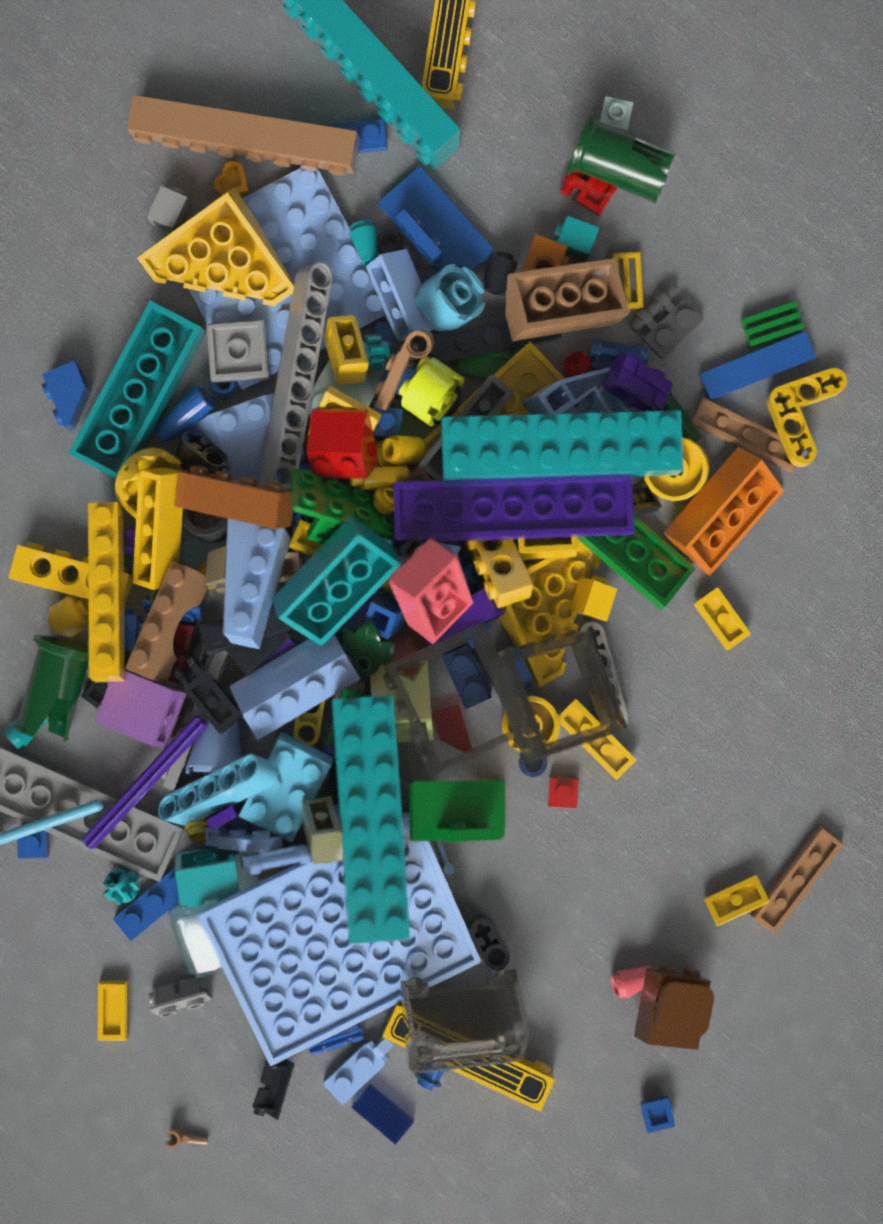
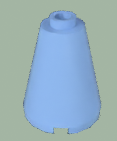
[186,716,242,776]

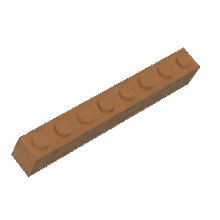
[126,95,360,176]

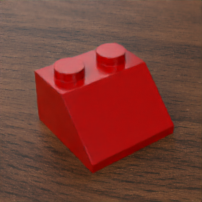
[307,408,379,479]

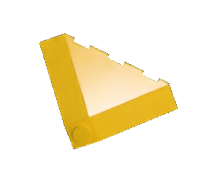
[137,187,294,306]
[482,539,601,687]

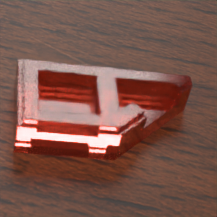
[432,704,474,756]

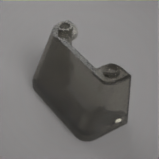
[400,969,530,1073]

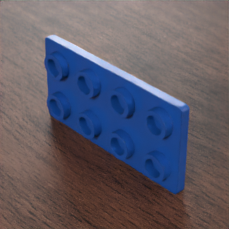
[378,167,494,272]

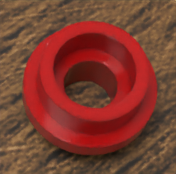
[564,351,592,377]

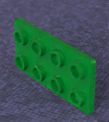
[290,468,395,544]
[409,779,505,842]

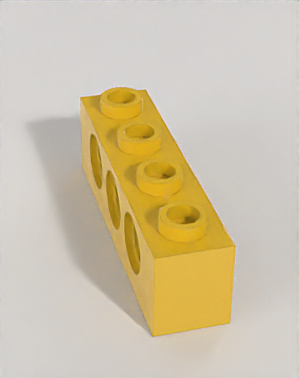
[464,539,533,608]
[8,542,133,609]

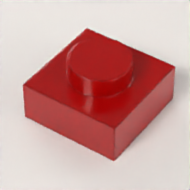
[548,777,579,808]

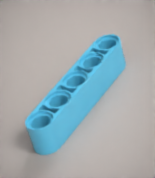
[158,754,279,826]

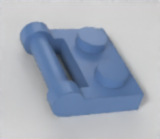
[239,845,310,875]

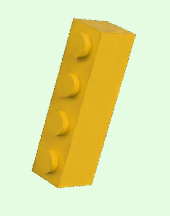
[133,466,183,590]

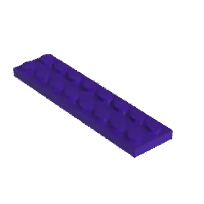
[394,474,634,543]

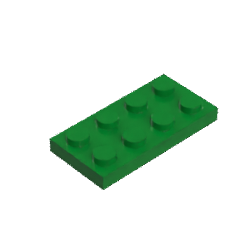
[577,516,696,610]

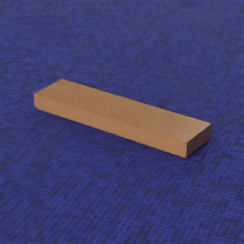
[691,397,803,473]
[751,825,844,935]

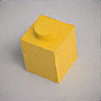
[569,575,618,622]

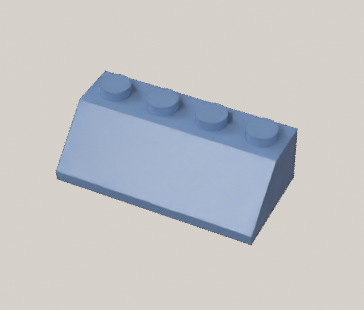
[229,634,360,740]

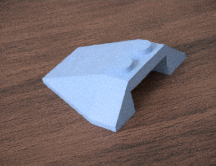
[189,390,305,512]

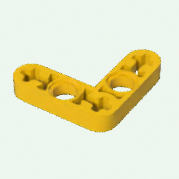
[766,368,847,467]

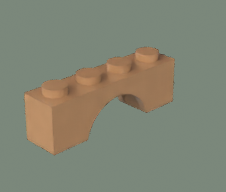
[125,561,208,685]

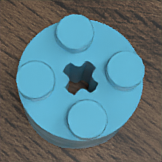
[415,264,485,333]

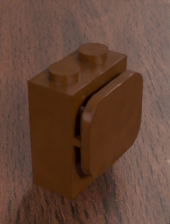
[634,964,714,1050]

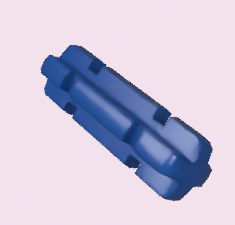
[309,1023,364,1056]

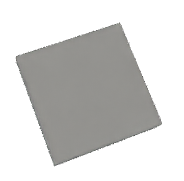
[207,319,269,383]

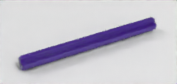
[82,716,208,849]

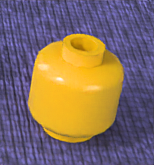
[47,595,89,637]

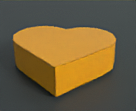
[214,161,249,196]

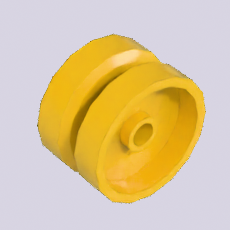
[644,437,710,501]

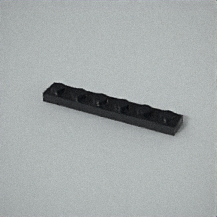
[389,319,562,371]

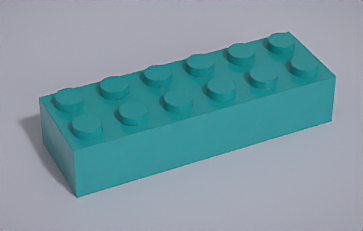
[68,300,206,479]

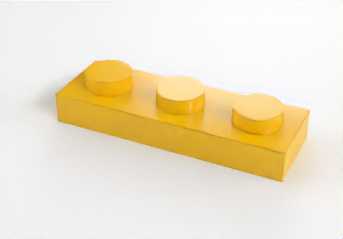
[559,698,636,780]

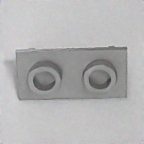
[149,976,212,1017]

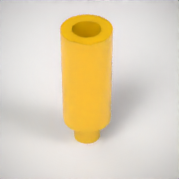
[349,465,409,490]

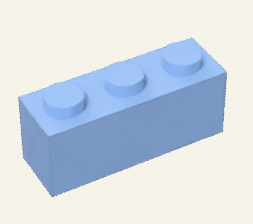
[366,249,436,341]

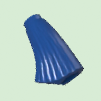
[155,386,216,442]

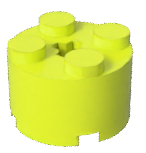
[399,356,464,426]

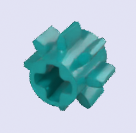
[363,334,390,371]
[103,867,140,905]

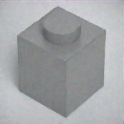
[147,186,191,233]

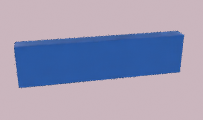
[699,331,816,401]

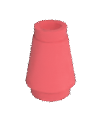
[610,965,651,999]

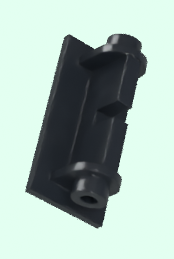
[252,1058,295,1120]

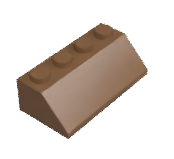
[505,258,629,341]

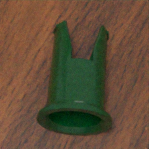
[566,111,676,203]
[14,635,89,741]

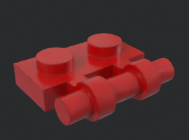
[559,171,617,217]

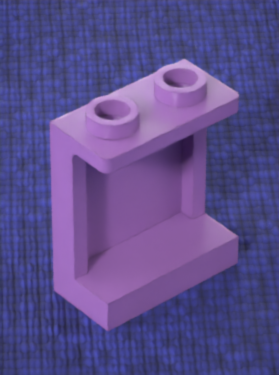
[95,669,186,748]

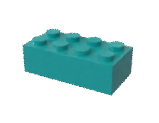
[272,516,402,646]

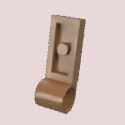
[374,329,435,410]

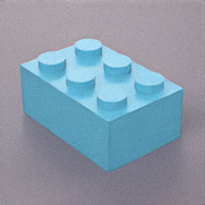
[239,732,333,842]

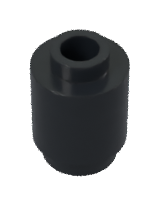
[482,251,518,296]

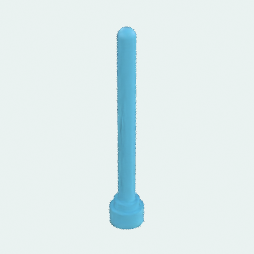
[0,800,103,845]

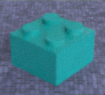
[175,847,240,907]

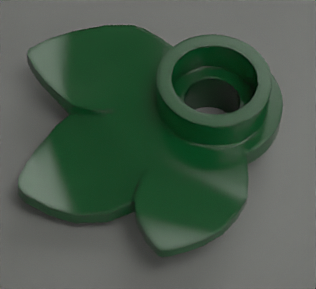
[341,620,396,676]

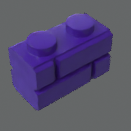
[602,353,673,412]

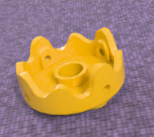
[115,448,183,518]

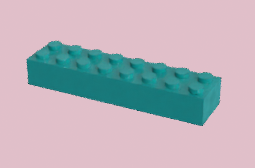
[282,0,460,170]
[441,411,684,481]
[332,695,410,944]

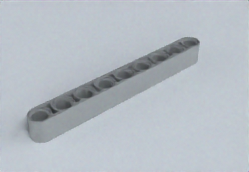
[259,263,332,490]

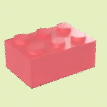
[389,538,473,644]

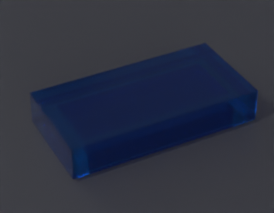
[351,1083,414,1145]

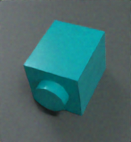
[553,215,599,261]

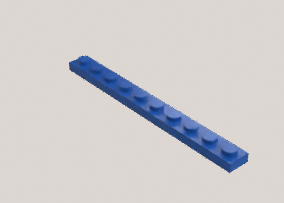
[113,743,335,941]

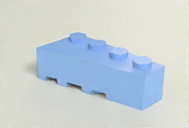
[224,519,291,649]

